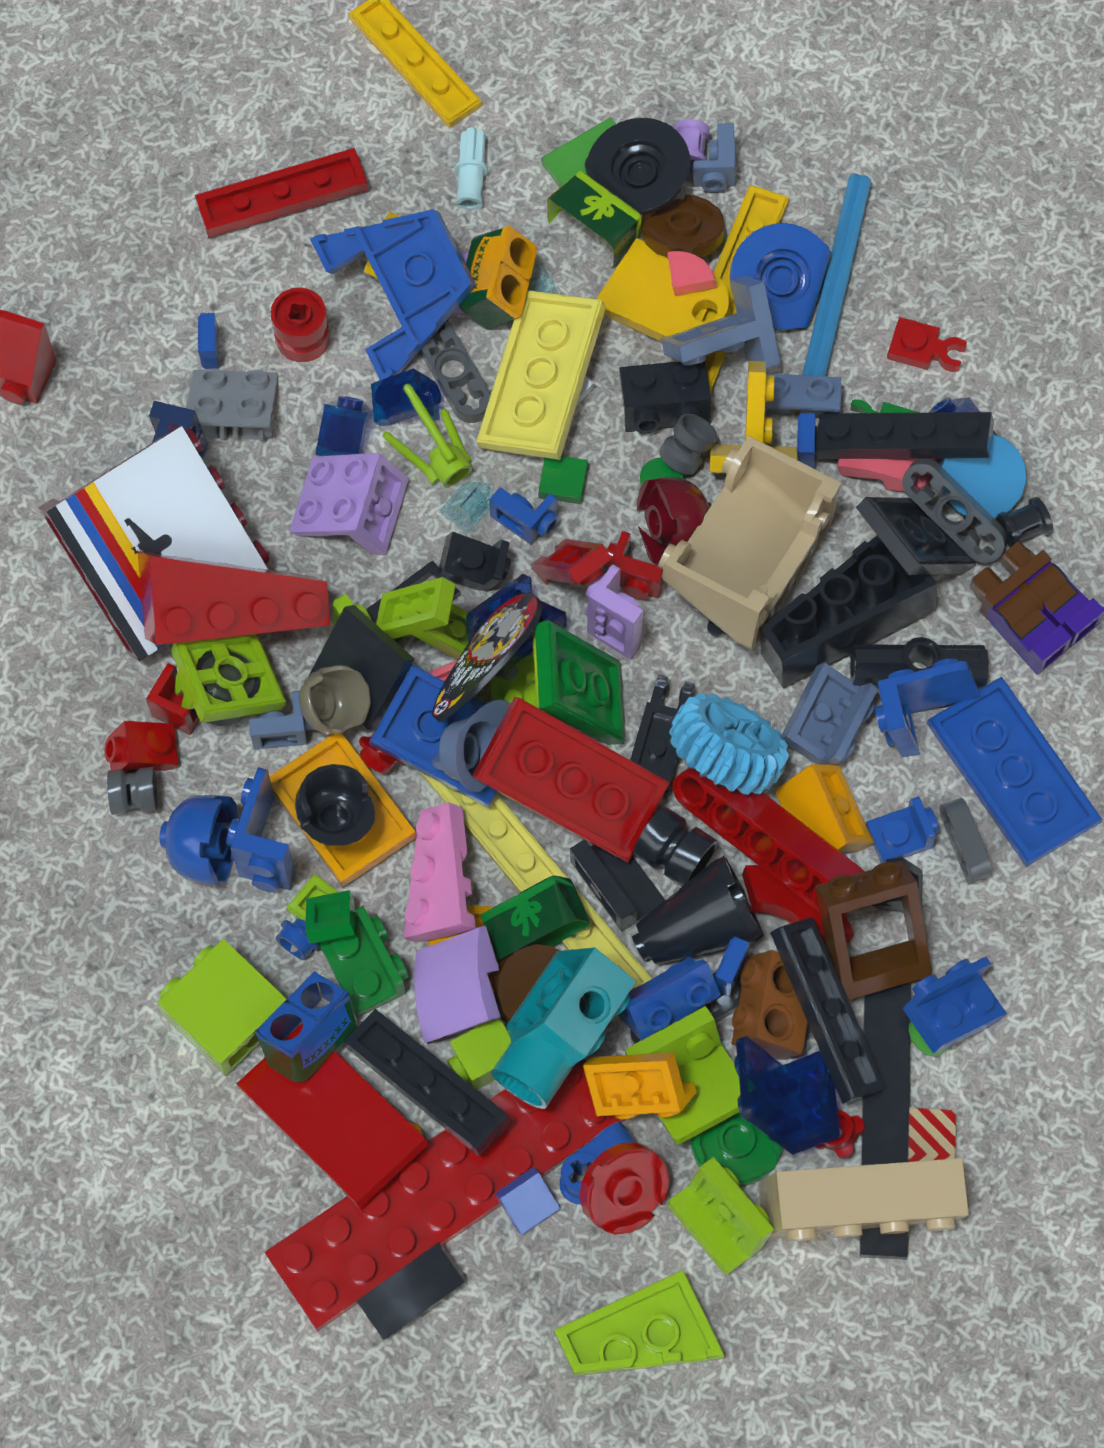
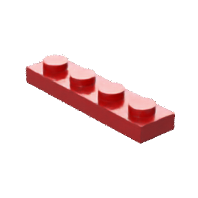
[195,148,368,238]

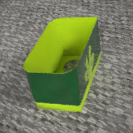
[547,170,642,268]

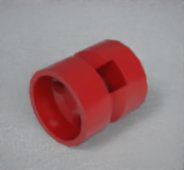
[271,287,330,362]

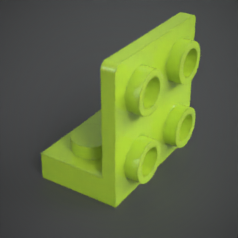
[625,1006,757,1145]

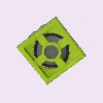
[171,634,286,726]

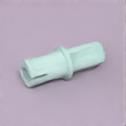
[455,127,488,209]

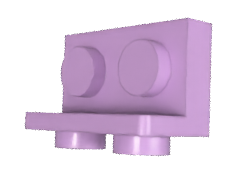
[585,564,643,660]

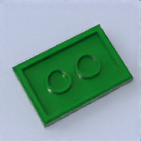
[535,620,625,745]

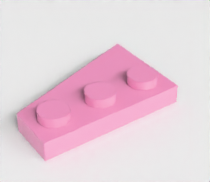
[403,802,476,942]

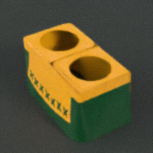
[459,226,538,329]

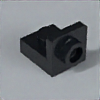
[437,531,511,592]

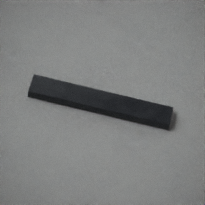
[859,985,911,1260]

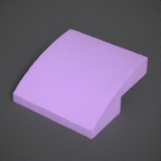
[414,926,500,1043]

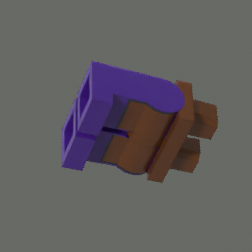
[970,541,1104,675]

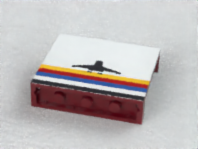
[38,423,270,662]

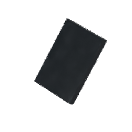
[856,497,976,575]

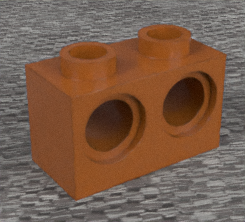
[731,950,808,1060]

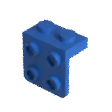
[875,659,980,758]
[226,767,295,892]

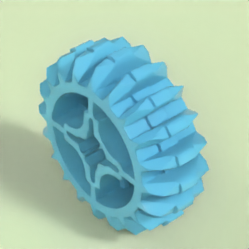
[669,693,789,795]

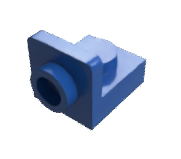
[489,487,559,545]
[866,796,939,863]

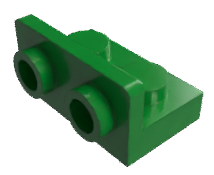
[317,906,409,1018]

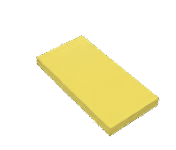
[476,290,606,460]

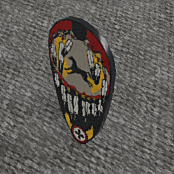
[432,592,542,722]

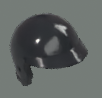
[295,764,375,846]

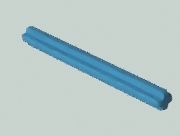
[802,173,871,376]

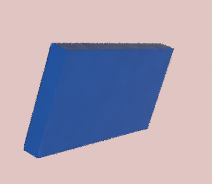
[927,677,1102,867]

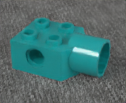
[491,947,636,1109]

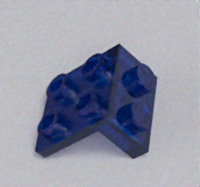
[734,1036,840,1155]

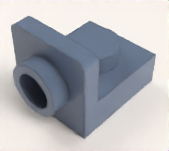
[693,123,735,192]
[249,690,314,750]

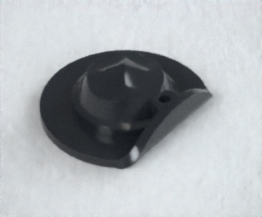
[585,118,691,215]

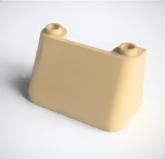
[658,436,842,650]

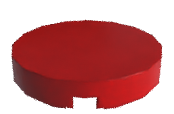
[579,1142,670,1235]

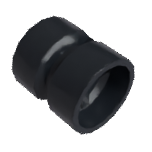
[633,806,718,887]

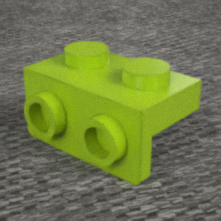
[667,1157,775,1275]

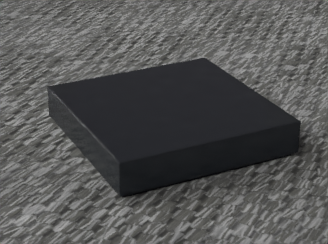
[309,605,415,731]

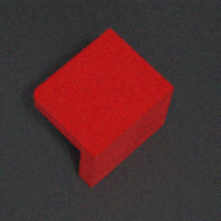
[146,663,199,735]

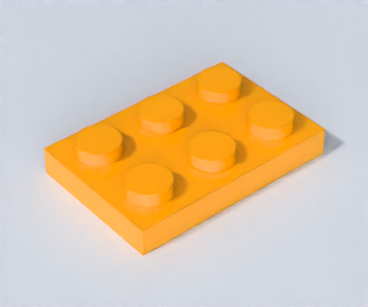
[270,733,416,888]

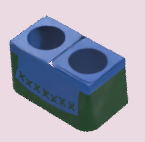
[256,971,357,1082]

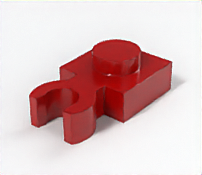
[887,317,967,372]

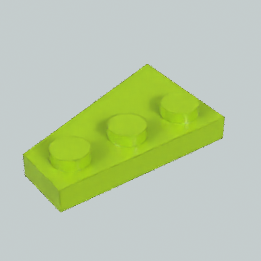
[554,1270,724,1376]

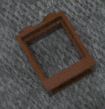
[815,861,932,1000]

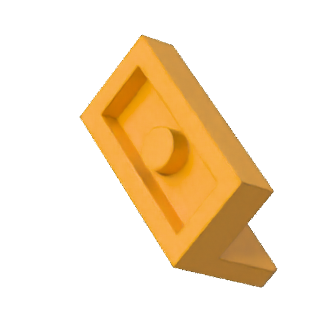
[776,764,874,852]

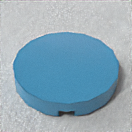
[940,434,1026,520]

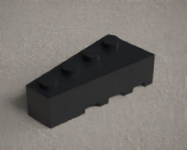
[760,535,937,687]

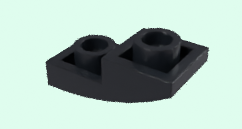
[357,1241,466,1340]

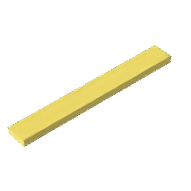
[418,771,652,991]

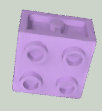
[290,453,409,555]

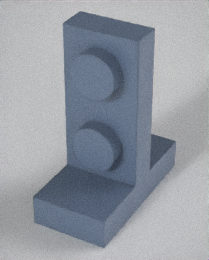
[661,275,781,369]

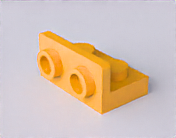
[583,1052,697,1119]

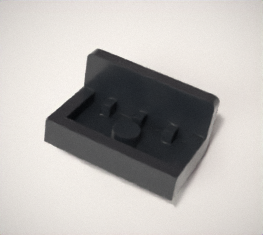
[619,361,711,434]

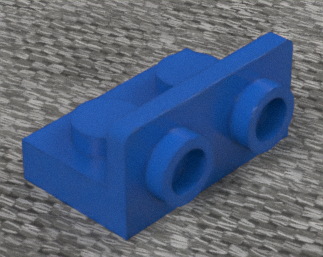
[618,956,721,1041]
[903,956,1007,1054]

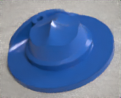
[730,223,831,330]

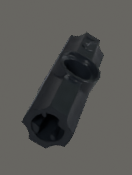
[849,637,989,686]

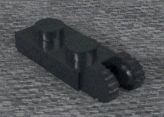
[630,674,695,799]

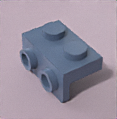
[781,663,878,765]

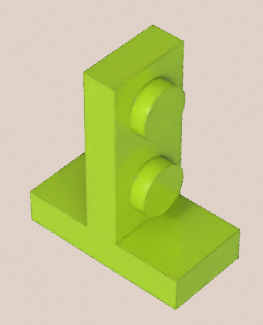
[376,577,484,660]

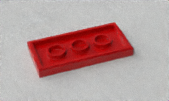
[472,697,670,862]
[236,1023,428,1209]

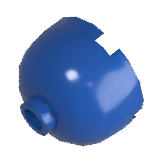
[159,795,239,886]

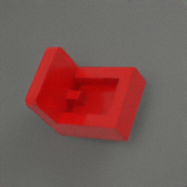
[603,531,664,599]
[104,721,179,773]

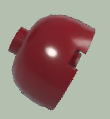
[637,477,712,563]

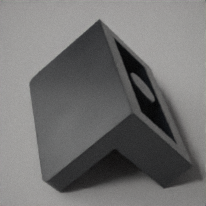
[570,839,665,932]

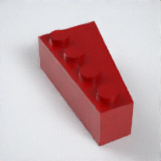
[137,551,330,645]

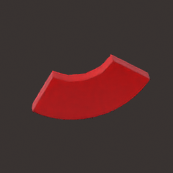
[742,865,854,944]

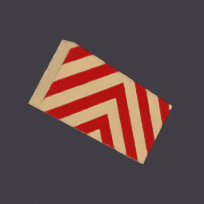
[908,1108,956,1162]

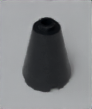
[632,856,765,965]

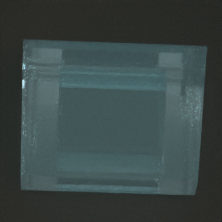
[439,482,493,534]

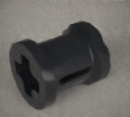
[995,496,1053,548]

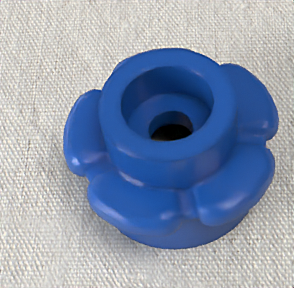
[276,918,318,960]

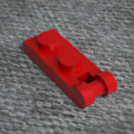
[531,539,612,585]

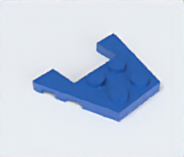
[310,209,477,384]

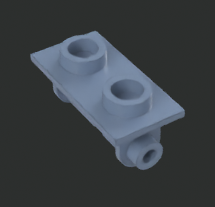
[764,373,842,417]

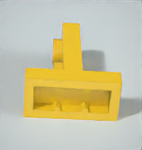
[709,361,798,473]

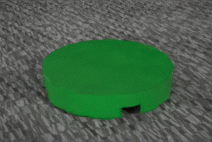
[691,1100,783,1187]

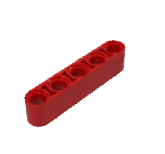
[672,767,865,918]

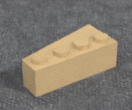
[758,1158,969,1241]

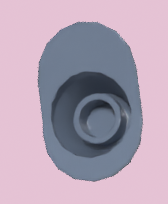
[432,700,511,792]

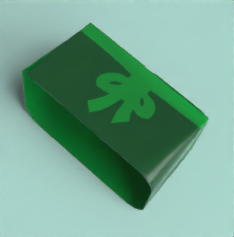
[480,875,591,963]

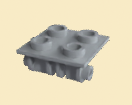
[186,369,278,441]

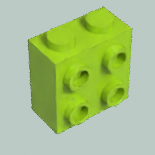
[157,938,286,1077]

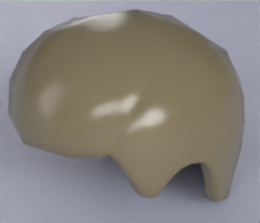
[299,665,371,735]

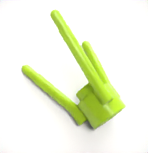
[382,384,473,488]

